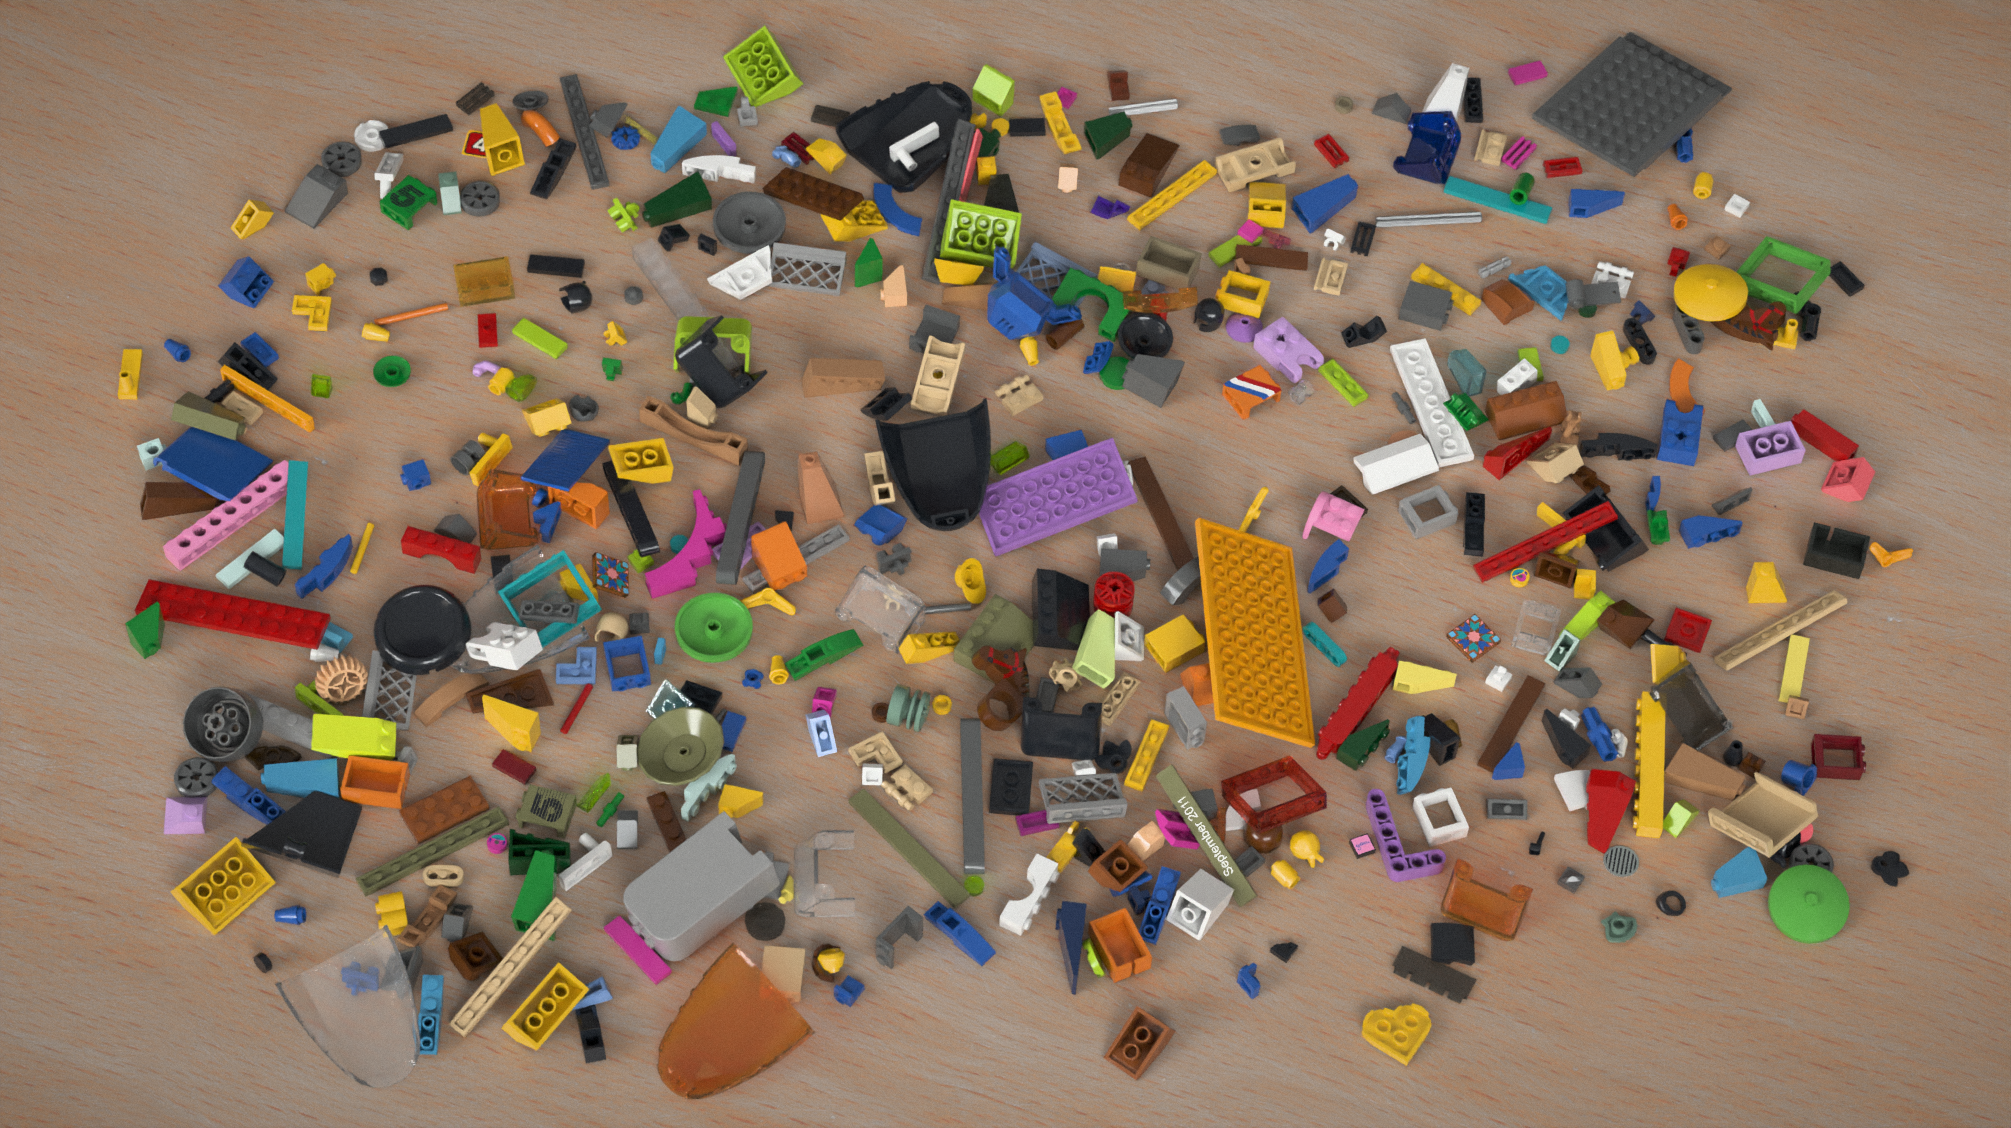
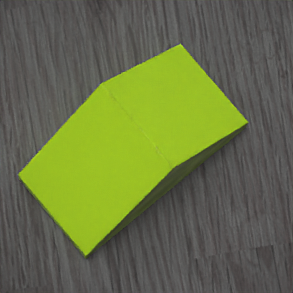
[1663,799,1700,838]

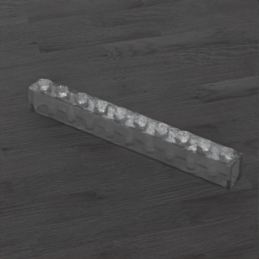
[632,238,745,379]

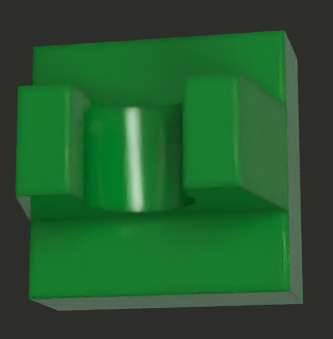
[602,357,623,381]

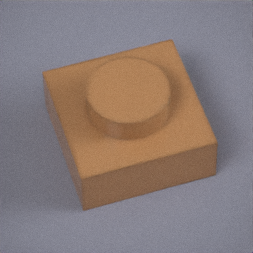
[1705,235,1731,260]
[1234,258,1251,275]
[1785,695,1809,719]

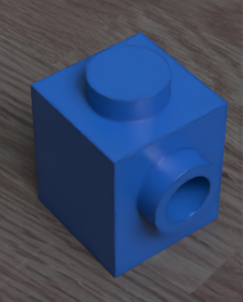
[400,459,431,491]

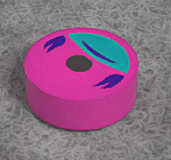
[487,833,507,854]

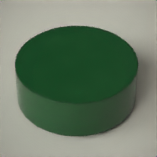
[1578,305,1597,318]

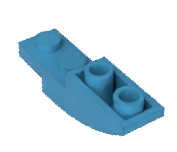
[1396,716,1430,795]
[416,975,444,1055]

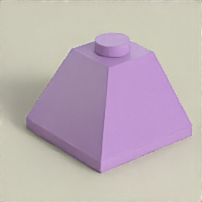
[164,797,207,834]

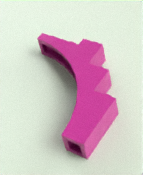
[645,489,727,599]

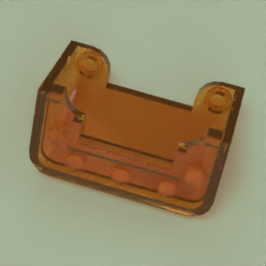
[477,469,540,550]
[1440,859,1533,941]

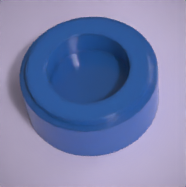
[532,488,548,508]

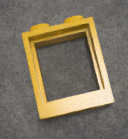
[1215,270,1271,318]

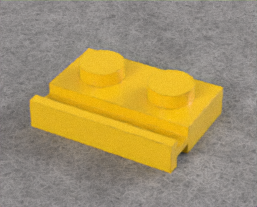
[1098,266,1136,296]

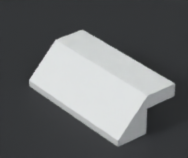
[1353,434,1439,495]

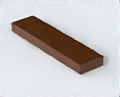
[1235,244,1308,271]

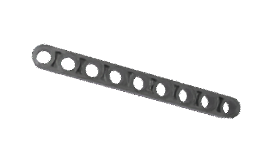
[716,451,765,585]
[960,718,985,874]

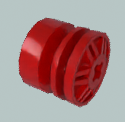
[1093,572,1135,619]

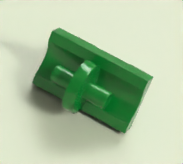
[1647,510,1670,545]

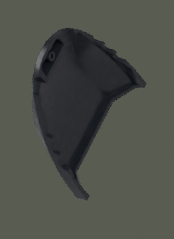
[836,81,972,193]
[875,398,991,531]

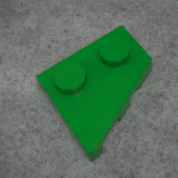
[694,86,738,117]

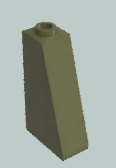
[171,391,246,440]

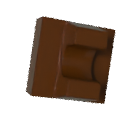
[1738,752,1766,779]

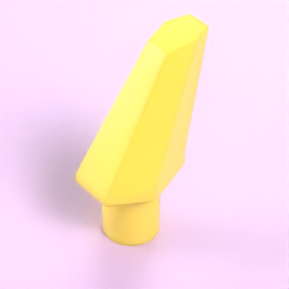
[779,875,794,904]

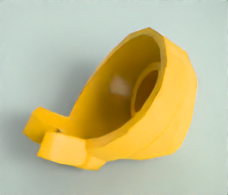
[1290,830,1324,868]

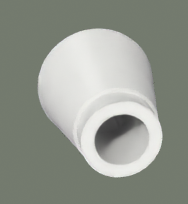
[310,644,339,662]

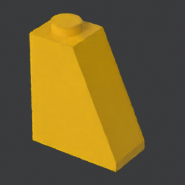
[1590,330,1627,390]
[1746,562,1787,603]

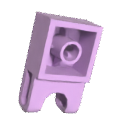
[1253,316,1324,383]

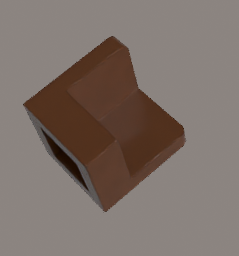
[1318,588,1347,623]

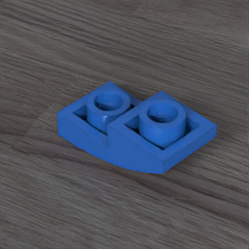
[1083,341,1114,374]

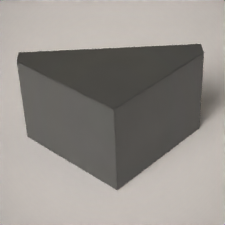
[1372,93,1411,124]
[434,514,477,543]

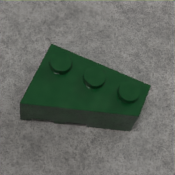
[508,829,571,875]

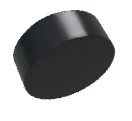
[253,952,272,973]

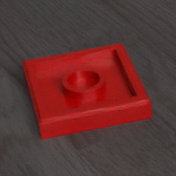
[1664,607,1712,653]

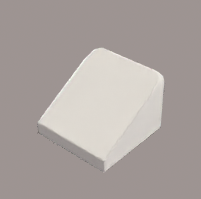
[1072,760,1096,783]

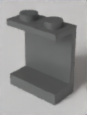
[909,305,960,353]
[876,906,924,969]

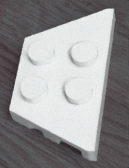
[707,246,772,300]

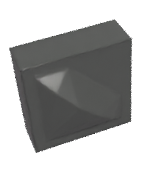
[1557,867,1585,894]

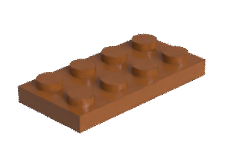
[399,776,489,844]

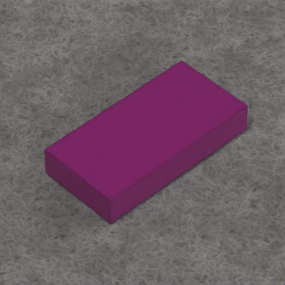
[1015,810,1059,836]

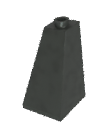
[984,174,1019,241]

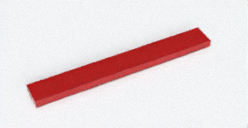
[1473,501,1618,583]

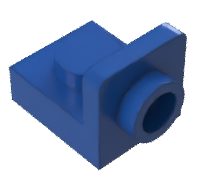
[1237,963,1260,999]
[834,975,865,1007]

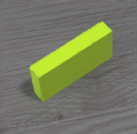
[1518,347,1544,381]

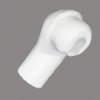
[1611,729,1628,758]

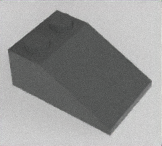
[285,164,348,229]

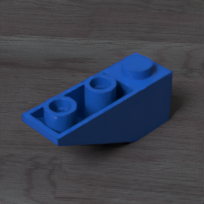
[1568,189,1625,218]
[1679,515,1743,549]

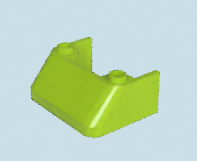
[674,316,752,375]

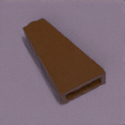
[140,482,219,520]

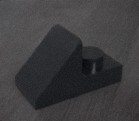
[1072,829,1106,867]

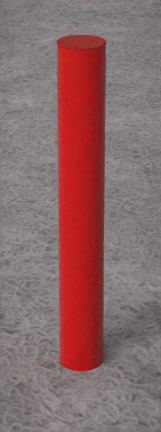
[560,683,593,734]

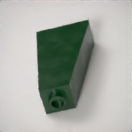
[642,171,712,228]

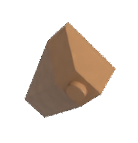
[942,281,998,311]

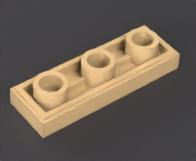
[1102,672,1140,726]

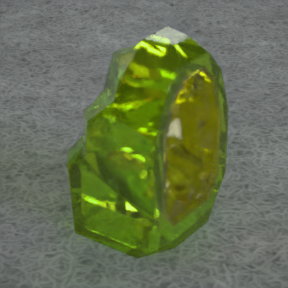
[505,373,537,402]

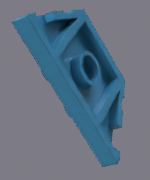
[1508,265,1568,321]

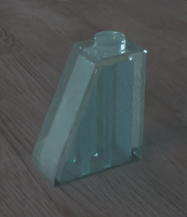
[1447,348,1487,397]

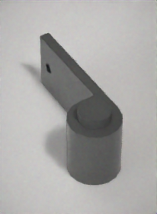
[1565,279,1621,309]

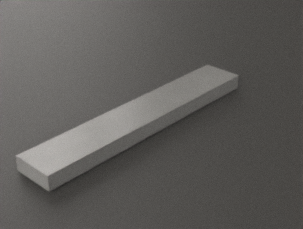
[743,524,849,594]

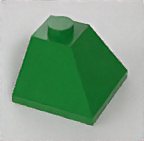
[125,602,165,659]

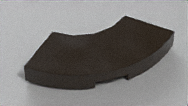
[245,745,302,771]

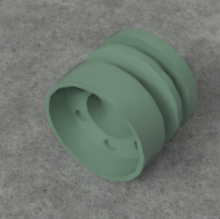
[886,684,930,732]

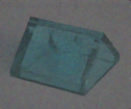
[646,679,694,719]

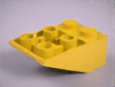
[1248,182,1286,228]
[821,200,888,242]

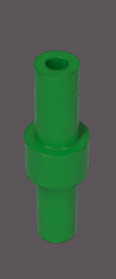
[596,792,624,827]

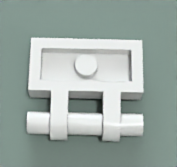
[1591,261,1634,299]

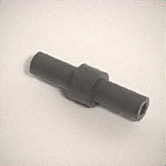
[1391,392,1416,424]

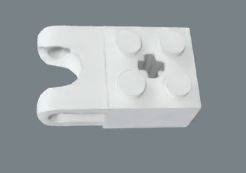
[465,622,543,670]

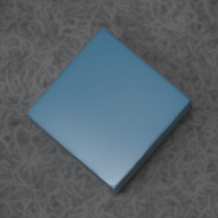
[654,637,666,665]

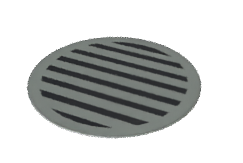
[1603,846,1639,877]

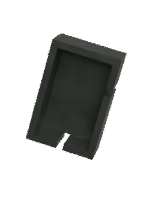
[1803,522,1870,579]

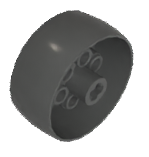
[183,686,263,762]

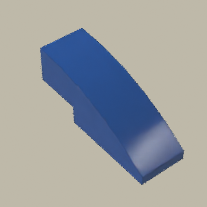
[1307,539,1349,594]

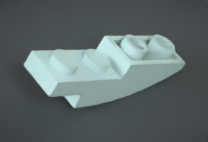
[681,754,737,822]

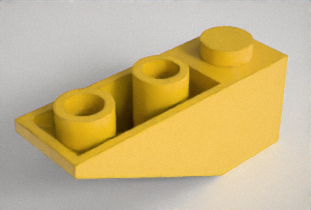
[899,631,960,664]

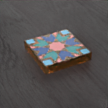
[592,552,629,598]
[1446,614,1501,663]

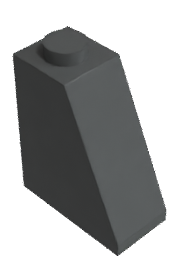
[1099,548,1151,581]

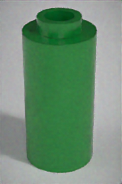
[1510,173,1535,205]

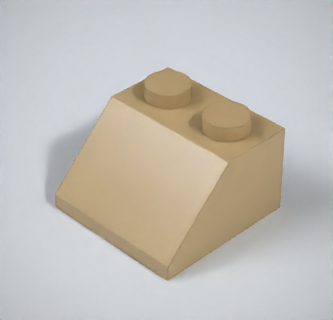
[1527,442,1584,483]

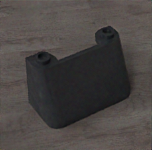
[1563,485,1649,572]
[1021,697,1102,760]

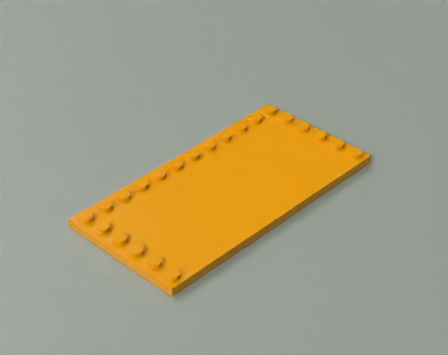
[1195,518,1315,748]

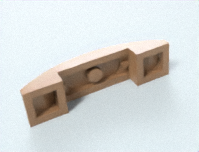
[414,670,489,727]
[397,885,457,947]

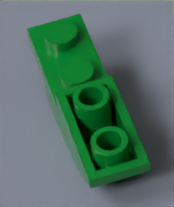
[785,629,864,681]

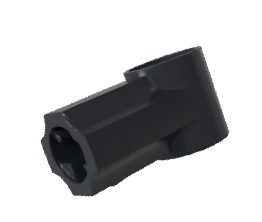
[1794,291,1821,341]

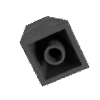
[1122,354,1185,408]

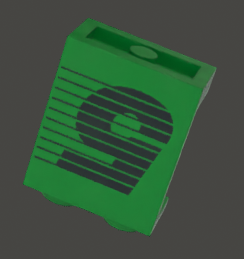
[379,175,438,230]

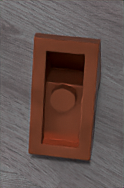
[1107,70,1130,101]

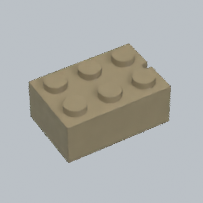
[1136,236,1202,293]

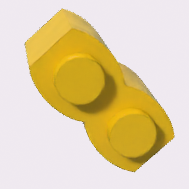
[375,891,408,937]

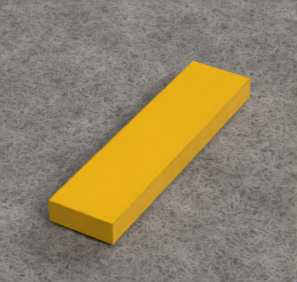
[1124,719,1170,792]

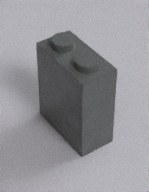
[1399,281,1454,331]

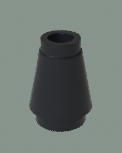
[1723,740,1743,766]

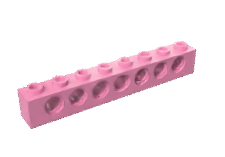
[163,460,289,571]

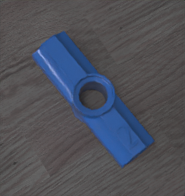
[1675,128,1693,163]
[1581,707,1618,762]

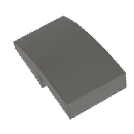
[1219,125,1261,146]

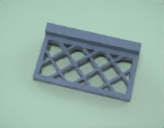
[1016,242,1097,307]

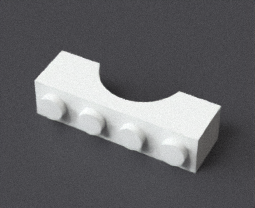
[999,854,1060,936]

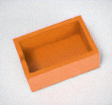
[340,755,410,809]
[1088,908,1152,983]

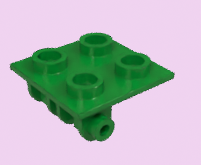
[1443,393,1489,431]

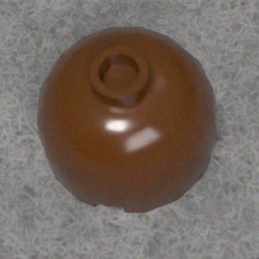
[1243,813,1283,854]

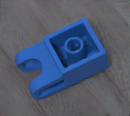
[1657,399,1704,466]

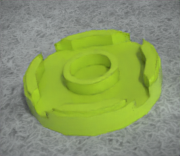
[1082,938,1106,978]

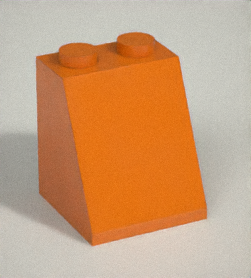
[751,521,807,591]
[1180,663,1214,707]

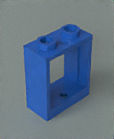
[603,636,651,692]

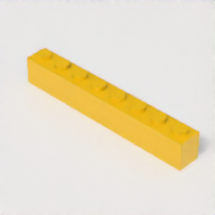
[1633,691,1666,838]

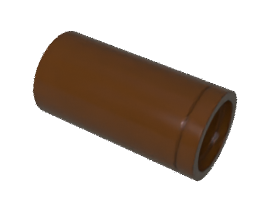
[1046,319,1084,350]

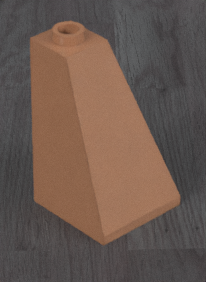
[798,451,844,524]

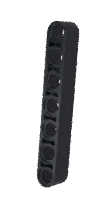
[602,460,660,558]

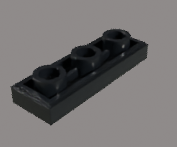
[1463,78,1483,123]

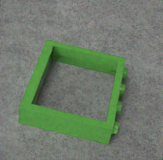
[1737,236,1831,314]

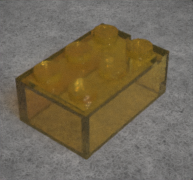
[453,256,515,307]

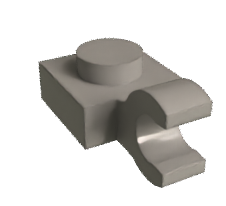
[737,96,758,127]

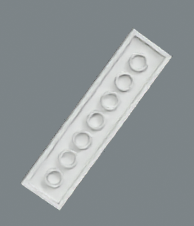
[1390,338,1474,467]

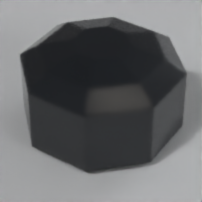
[369,267,388,286]

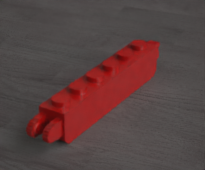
[1316,647,1400,760]

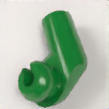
[670,382,693,405]

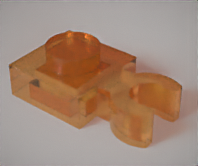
[1213,808,1226,843]

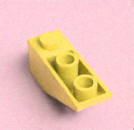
[1393,661,1457,694]

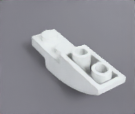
[682,155,756,183]

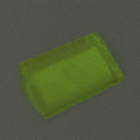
[990,441,1030,475]
[577,773,611,813]

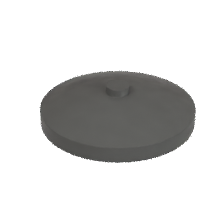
[713,192,786,254]

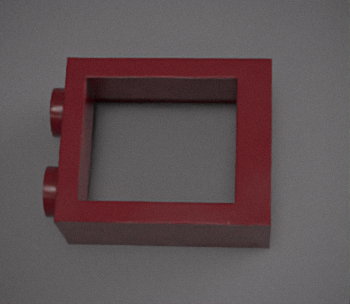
[1811,734,1866,780]

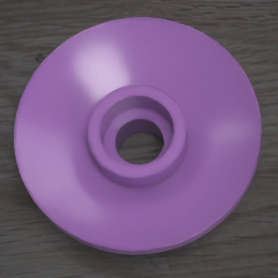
[1226,313,1263,343]

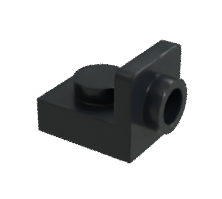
[658,224,690,252]

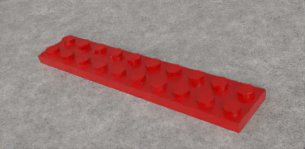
[134,579,331,650]

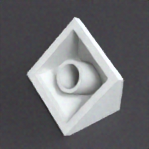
[1115,611,1144,661]

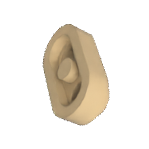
[423,865,464,887]

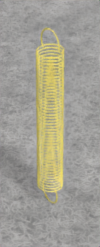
[623,115,658,144]

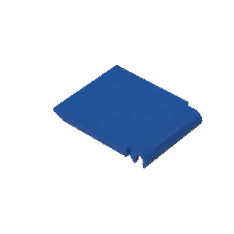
[153,427,273,501]

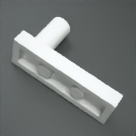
[889,122,939,171]
[375,152,403,199]
[558,833,613,891]

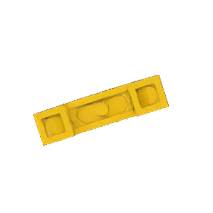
[1039,91,1082,154]

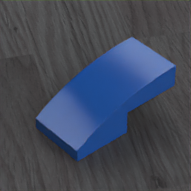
[1645,476,1661,511]

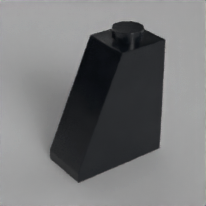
[1422,713,1460,766]

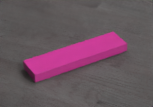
[604,915,672,985]

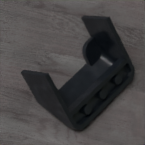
[675,315,768,408]

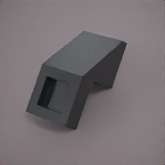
[1341,316,1387,348]

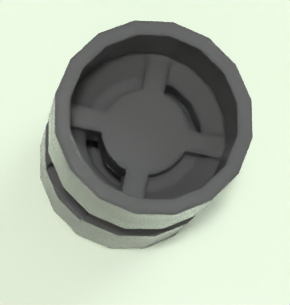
[450,440,486,476]

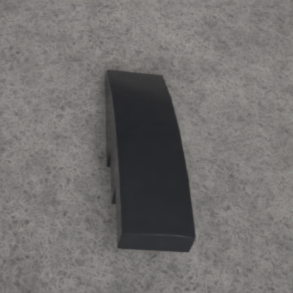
[530,138,577,199]

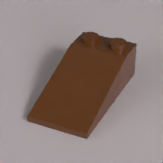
[1119,133,1180,198]

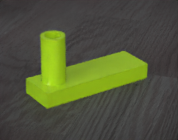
[295,679,344,716]

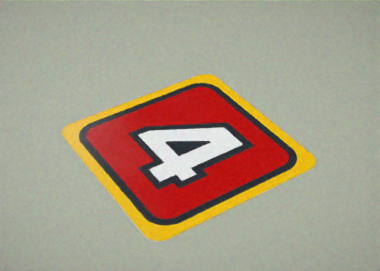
[462,130,487,158]

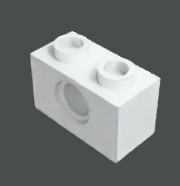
[1497,358,1537,395]

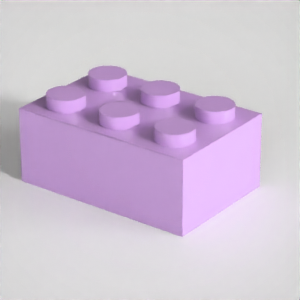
[1735,421,1805,476]

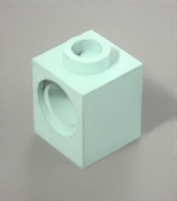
[137,438,167,471]

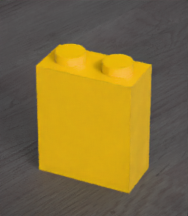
[1144,614,1206,673]

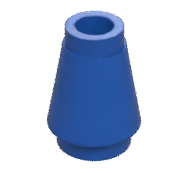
[164,339,191,362]
[274,905,306,925]

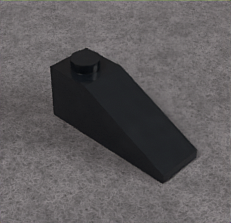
[218,342,278,390]
[1542,709,1591,769]

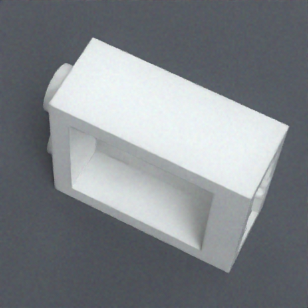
[1412,788,1469,847]

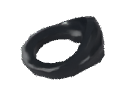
[1656,890,1686,916]

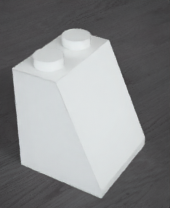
[1166,869,1234,941]

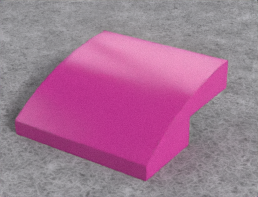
[1155,809,1200,850]

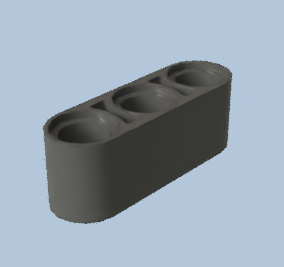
[1673,304,1705,354]

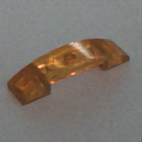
[1123,287,1198,313]

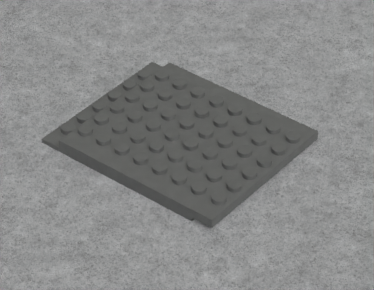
[1532,32,1732,177]

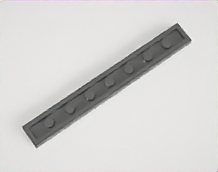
[560,74,609,190]

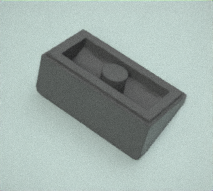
[1712,487,1753,515]
[1486,799,1528,820]

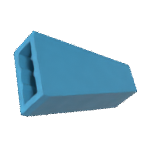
[650,106,707,173]
[261,758,340,799]

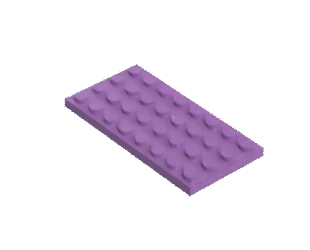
[979,437,1138,557]

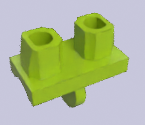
[607,197,640,232]

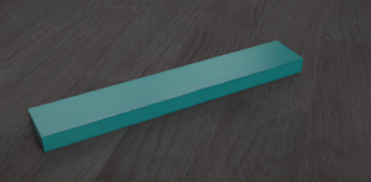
[1443,176,1552,225]
[282,460,308,570]

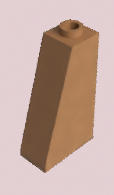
[1664,743,1746,801]

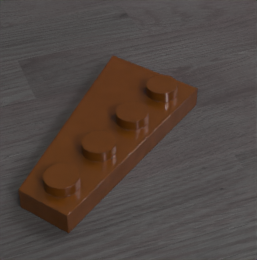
[466,669,554,714]

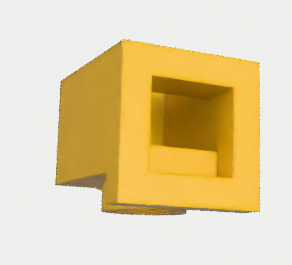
[305,263,336,296]

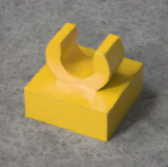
[603,321,627,346]

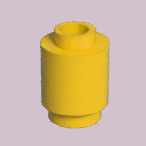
[1693,172,1714,199]
[488,367,515,395]
[1271,860,1300,889]

